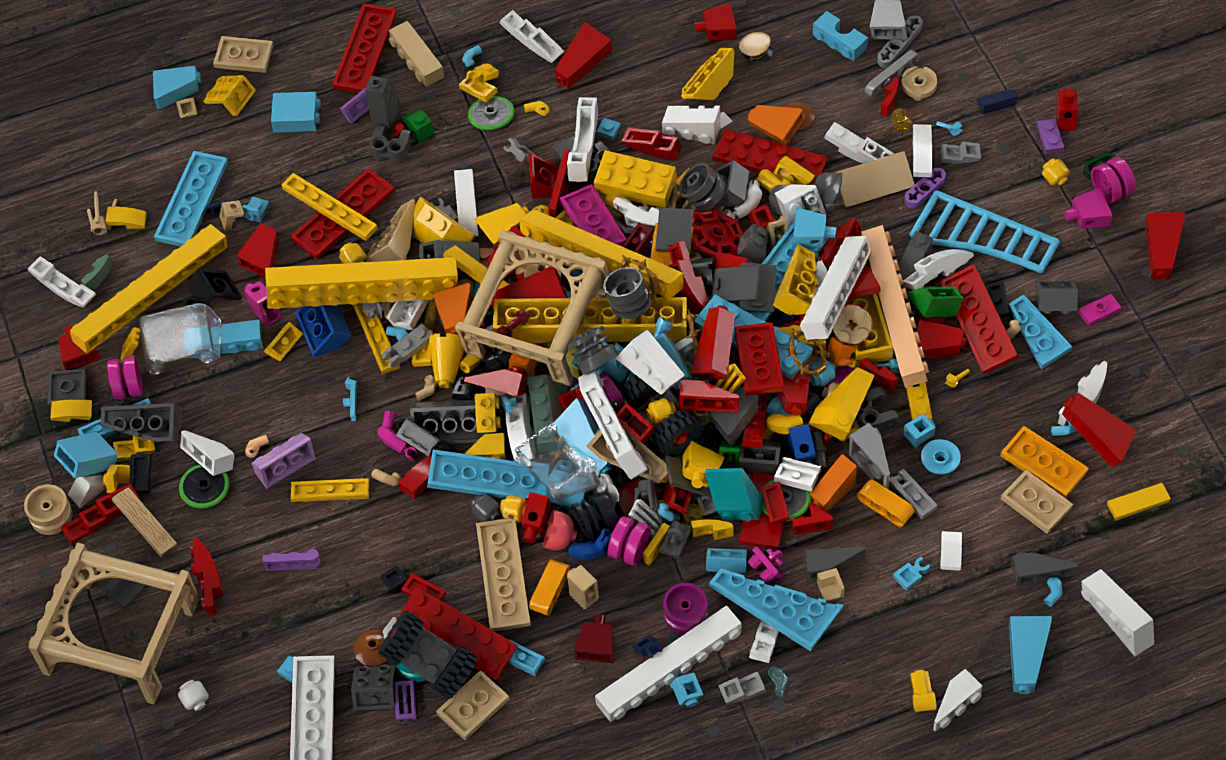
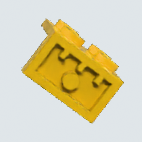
[203,75,256,116]

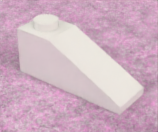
[180,430,234,476]

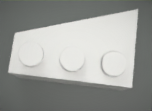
[662,106,720,145]
[615,330,685,395]

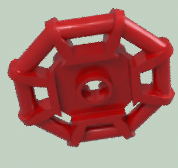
[691,208,744,258]

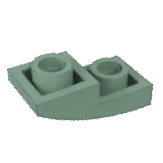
[81,254,112,291]

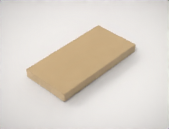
[835,151,915,208]

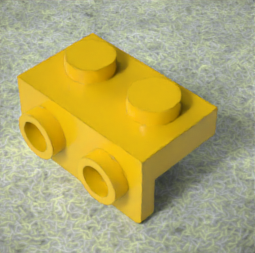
[475,393,501,433]

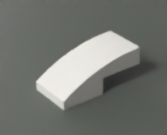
[940,531,962,571]
[749,621,779,663]

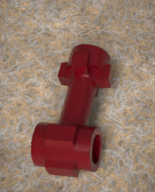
[497,309,530,337]

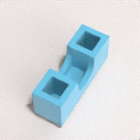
[813,11,868,61]

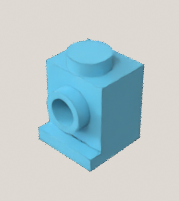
[904,414,936,449]
[670,673,703,708]

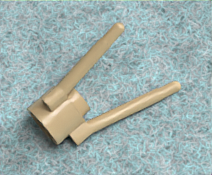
[87,191,118,235]

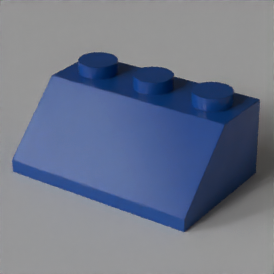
[295,305,352,357]

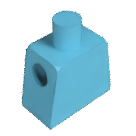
[792,208,836,248]

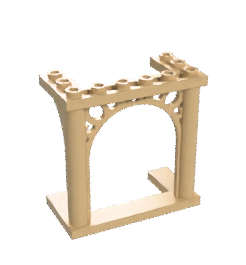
[455,231,609,386]
[29,543,200,705]

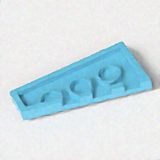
[1009,295,1072,369]

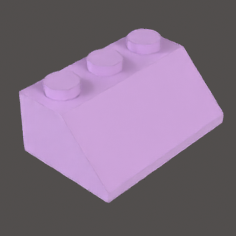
[252,433,316,489]

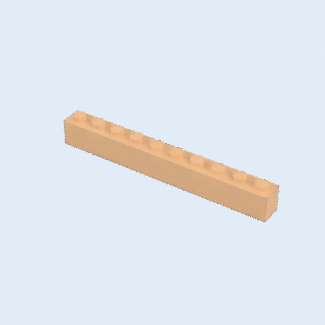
[861,225,929,388]

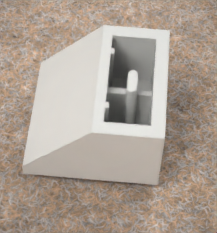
[775,185,826,227]

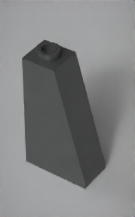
[365,76,401,133]

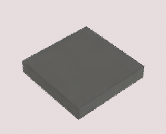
[47,368,87,408]

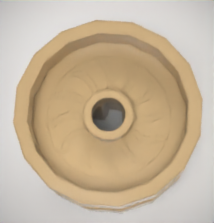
[24,484,73,535]

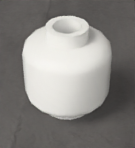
[178,680,209,711]

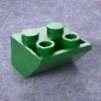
[907,287,963,318]

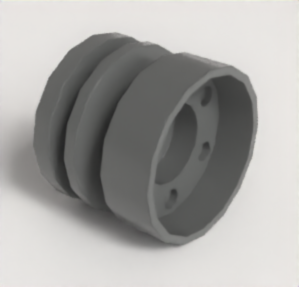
[603,267,651,319]
[567,326,619,375]

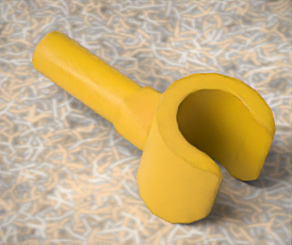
[945,369,970,388]

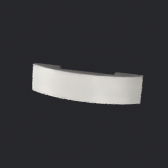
[28,256,96,308]

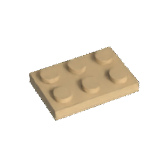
[213,36,274,73]
[1001,470,1073,534]
[436,670,510,740]

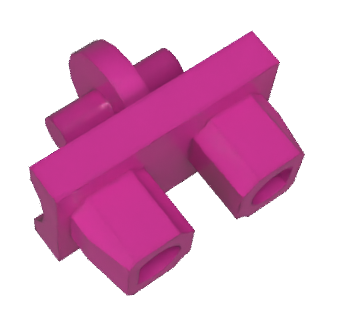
[748,546,784,584]

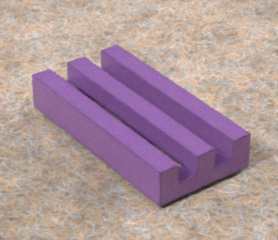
[394,680,417,722]

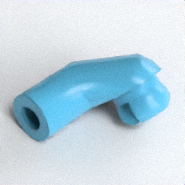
[1051,421,1077,436]

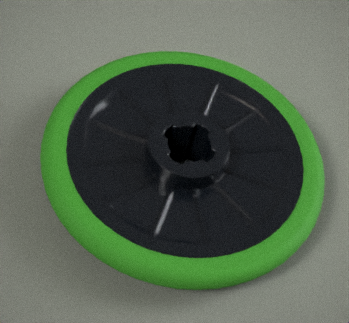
[179,464,230,509]

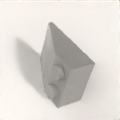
[849,423,890,490]

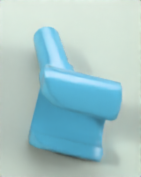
[936,121,962,136]
[876,359,900,374]

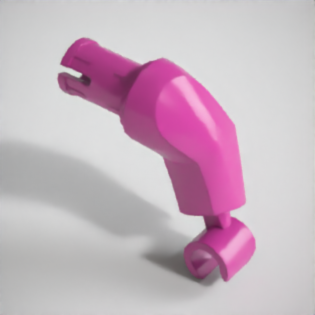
[377,411,419,461]

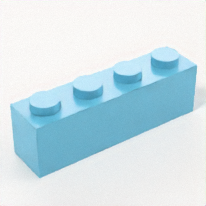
[184,320,263,358]

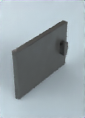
[655,208,694,253]
[739,262,777,313]
[712,265,760,302]
[665,455,712,498]

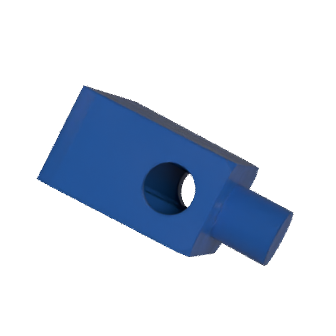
[787,424,816,464]

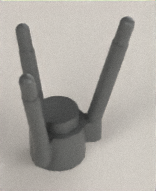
[633,479,664,525]

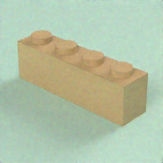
[389,21,444,87]

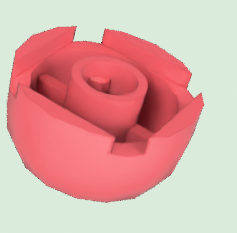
[543,510,577,551]

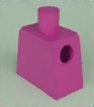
[1065,188,1113,229]
[244,282,282,327]

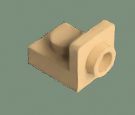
[220,200,244,231]

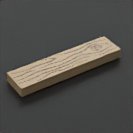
[112,487,177,557]

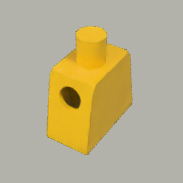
[682,441,725,488]

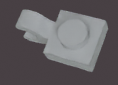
[503,138,534,163]

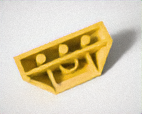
[681,48,734,100]
[411,197,476,243]

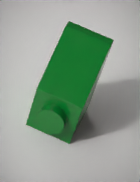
[399,109,434,143]
[719,440,742,469]

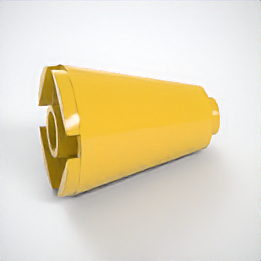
[429,333,465,388]

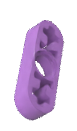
[904,168,946,209]

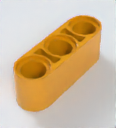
[857,479,915,527]
[529,559,571,616]

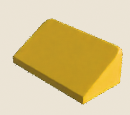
[773,156,815,185]
[264,322,303,361]

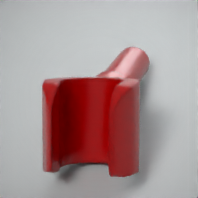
[388,122,406,141]

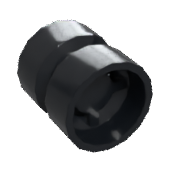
[481,349,512,373]

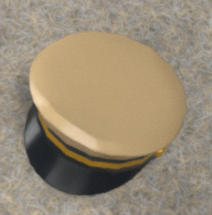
[739,32,773,61]

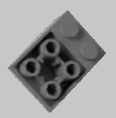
[419,240,480,280]

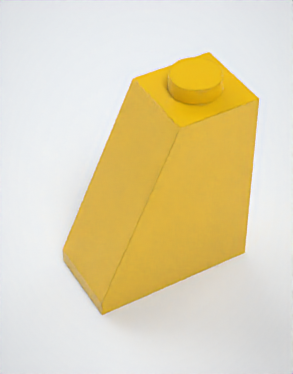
[474,203,530,247]

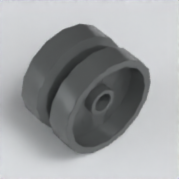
[679,163,727,211]

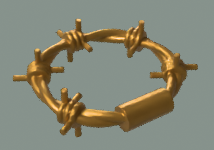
[621,255,660,302]
[683,309,701,358]
[785,328,830,377]

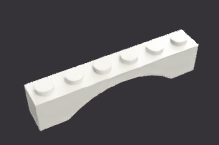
[567,97,598,182]

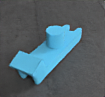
[343,377,358,421]
[498,393,517,413]

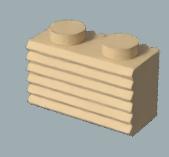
[567,565,599,609]

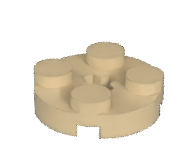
[901,66,937,101]
[833,305,872,344]

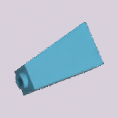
[551,398,614,477]
[1009,616,1052,694]

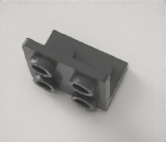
[351,665,395,711]

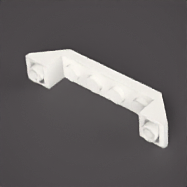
[578,369,648,479]

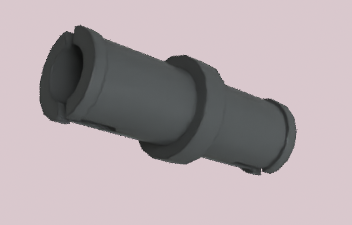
[811,431,828,472]

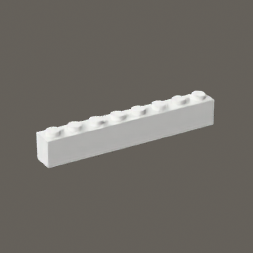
[801,236,871,340]
[595,606,742,722]

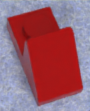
[792,503,833,536]

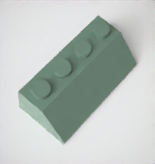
[527,375,571,454]

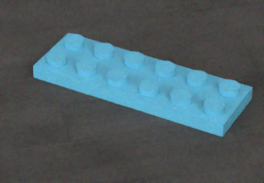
[154,151,228,247]
[694,295,813,379]
[427,450,549,500]

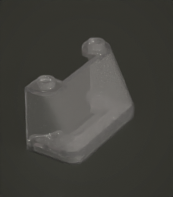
[139,303,222,375]
[514,422,604,499]

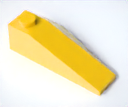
[773,244,819,315]
[808,367,875,441]

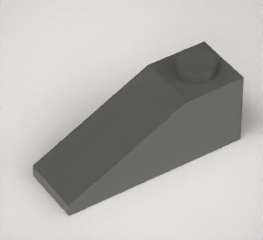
[896,231,933,292]
[1011,552,1078,586]

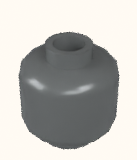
[471,494,501,522]

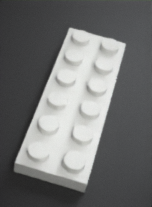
[290,656,335,760]

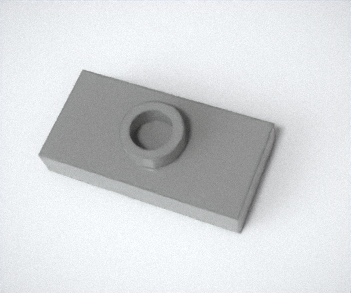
[396,418,439,456]

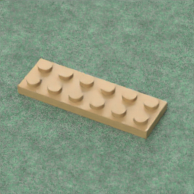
[476,518,531,632]

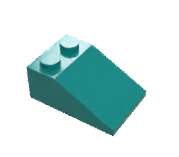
[705,468,764,522]

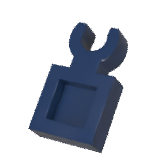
[632,635,663,658]

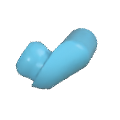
[462,45,482,67]
[386,326,408,341]
[658,503,680,522]
[1044,577,1063,607]

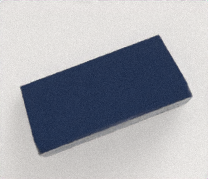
[976,89,1018,114]

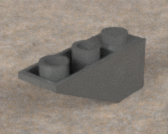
[805,545,866,581]

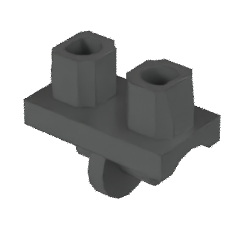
[660,520,692,559]

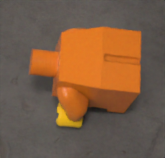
[827,337,857,371]

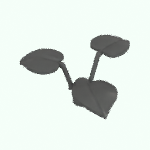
[769,172,843,256]

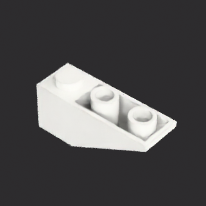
[933,669,982,732]

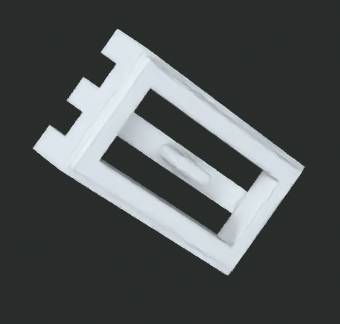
[628,499,665,539]

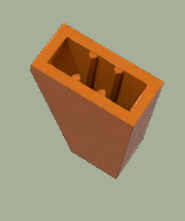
[747,105,806,145]
[433,283,472,335]
[810,454,857,513]

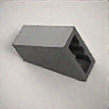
[707,386,759,446]

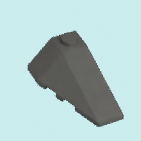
[101,403,182,442]

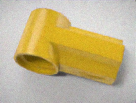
[756,169,792,192]
[910,670,936,712]

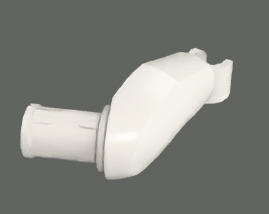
[722,180,762,219]

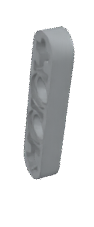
[877,16,923,68]
[865,50,920,98]

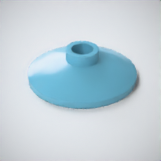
[921,439,961,475]

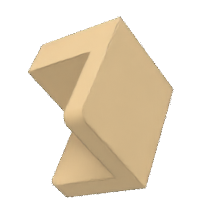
[817,568,845,602]

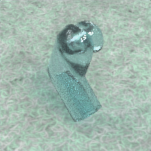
[768,666,788,697]

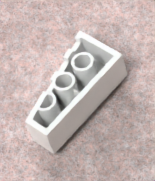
[1081,569,1154,656]

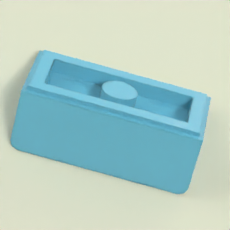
[706,548,747,573]

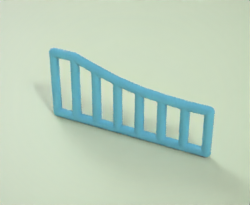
[909,190,1060,273]

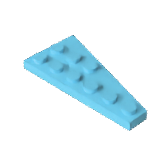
[709,569,844,651]

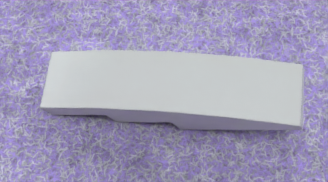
[500,10,565,63]
[913,124,932,177]
[454,169,479,237]

